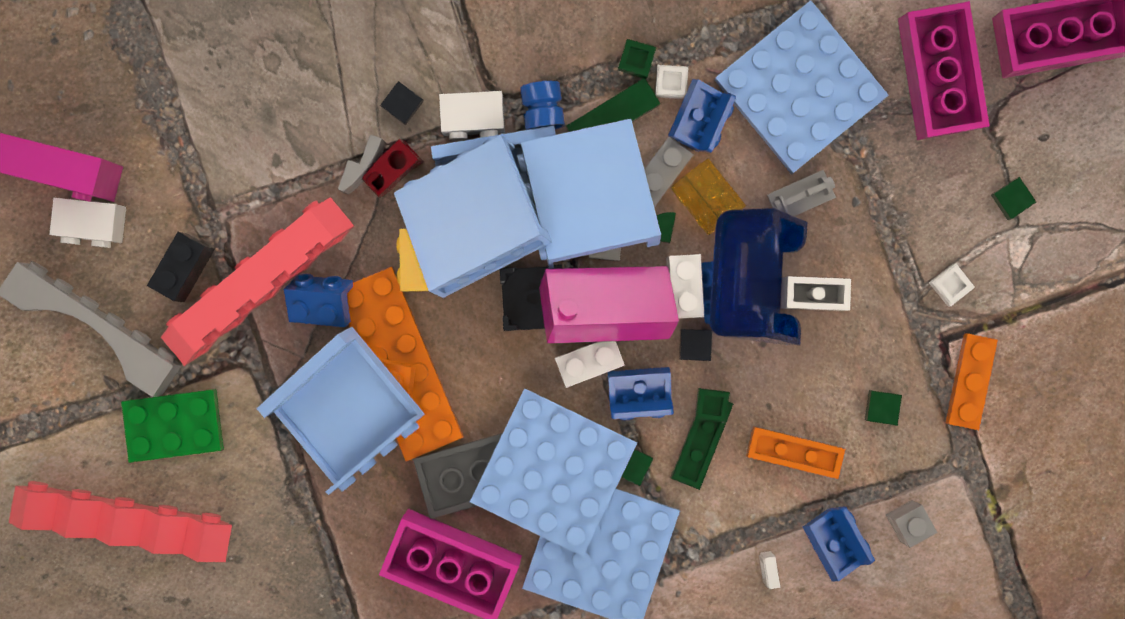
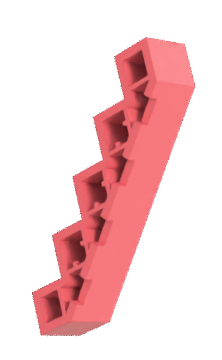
[161,197,354,366]
[9,481,232,562]

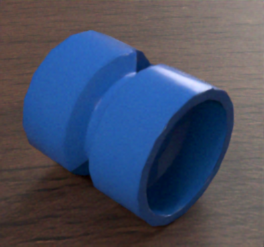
[520,81,565,130]

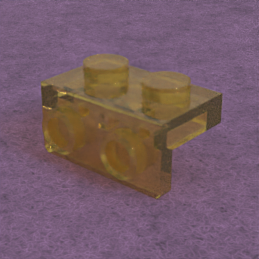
[671,158,746,235]

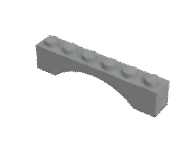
[0,261,182,397]

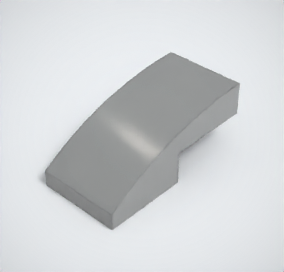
[338,135,386,195]

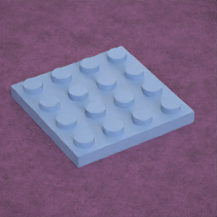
[714,0,889,174]
[470,388,637,557]
[522,488,680,619]

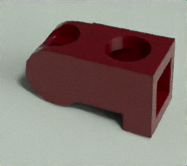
[362,139,424,198]

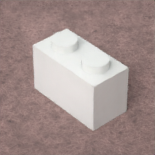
[439,91,505,141]
[49,198,126,248]
[666,254,704,319]
[781,276,851,311]
[555,341,625,388]

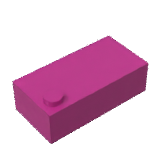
[992,0,1125,78]
[898,1,990,140]
[0,133,123,202]
[539,266,679,343]
[379,509,522,619]

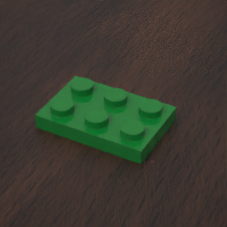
[121,389,224,463]

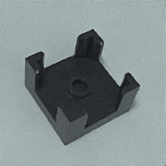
[500,264,563,331]

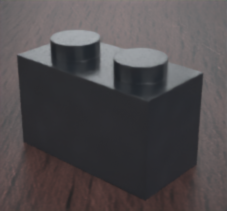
[147,231,215,302]

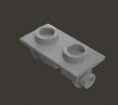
[767,170,836,223]

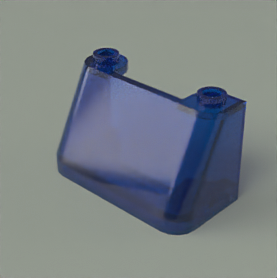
[710,208,808,345]

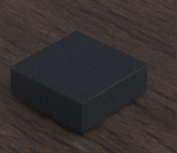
[380,81,424,125]
[679,329,712,361]

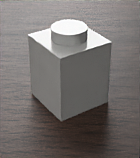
[886,500,938,548]

